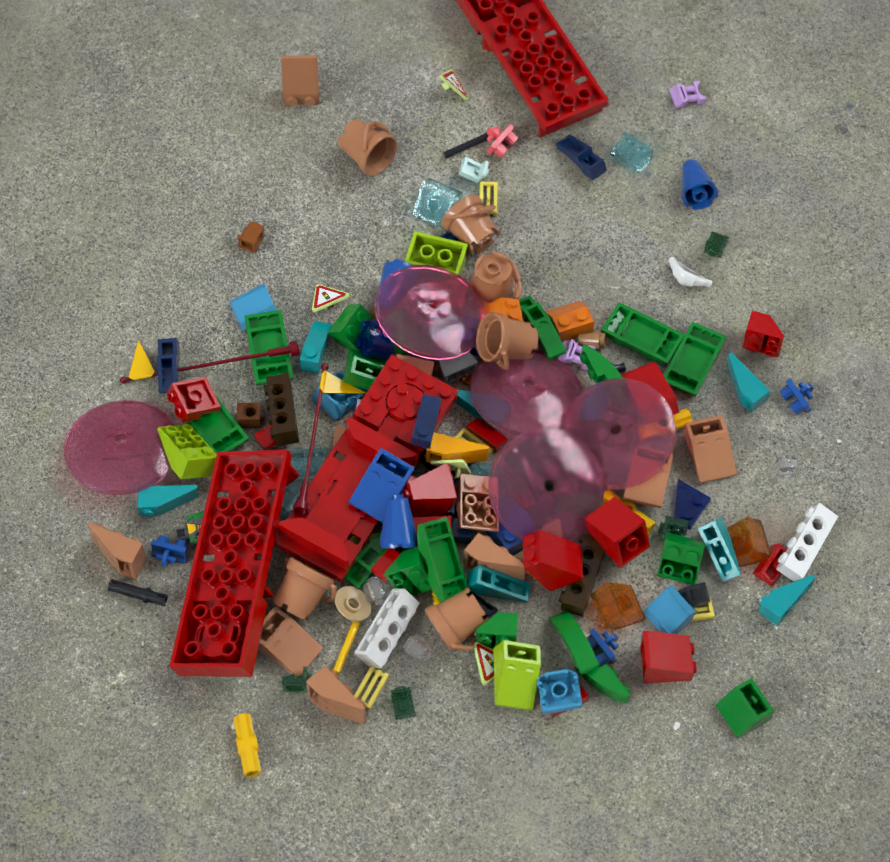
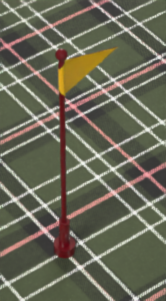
[120,340,300,384]
[293,363,366,516]

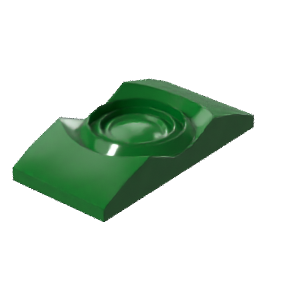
[601,302,685,365]
[244,310,293,386]
[663,321,727,397]
[186,393,249,454]
[417,517,470,602]

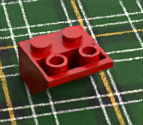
[742,310,784,358]

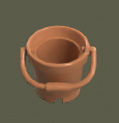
[338,119,398,176]
[441,194,501,255]
[468,252,522,308]
[476,312,538,370]
[272,557,337,621]
[425,587,489,652]

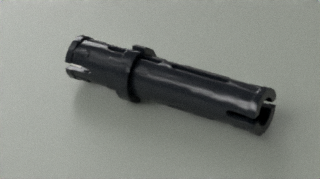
[108,579,168,607]

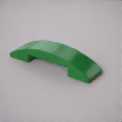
[549,611,599,674]

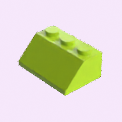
[405,231,468,277]

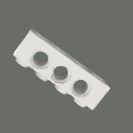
[776,503,838,582]
[354,588,420,668]

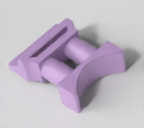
[669,81,706,108]
[557,339,596,371]

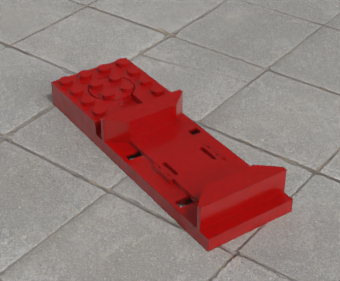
[455,0,609,138]
[274,355,459,583]
[169,450,299,677]

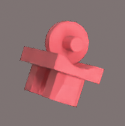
[486,124,518,158]

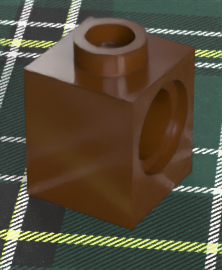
[237,402,265,429]

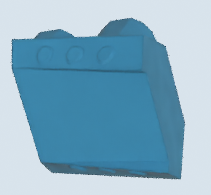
[229,283,276,331]
[311,371,366,420]
[643,585,695,634]
[537,669,582,714]

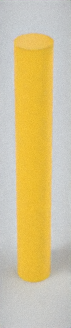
[333,621,361,674]

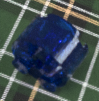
[356,320,395,360]

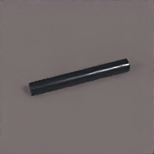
[443,133,488,158]

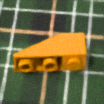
[426,433,489,463]

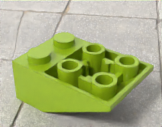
[157,424,217,479]
[493,640,541,711]

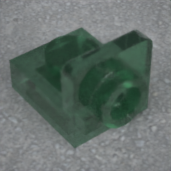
[704,231,729,258]
[658,516,689,541]
[282,666,312,692]
[391,686,415,720]

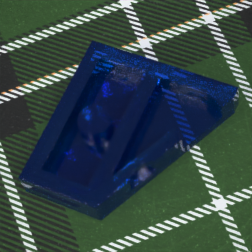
[674,479,711,530]

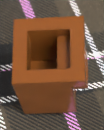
[238,222,265,253]

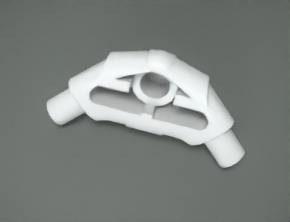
[668,257,712,288]

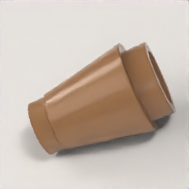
[578,331,606,349]

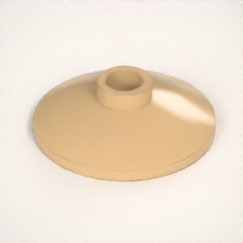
[335,586,371,622]

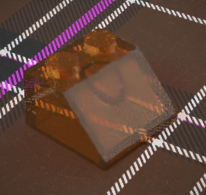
[727,517,772,567]
[590,582,646,630]

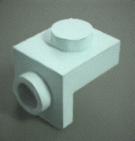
[458,157,489,183]

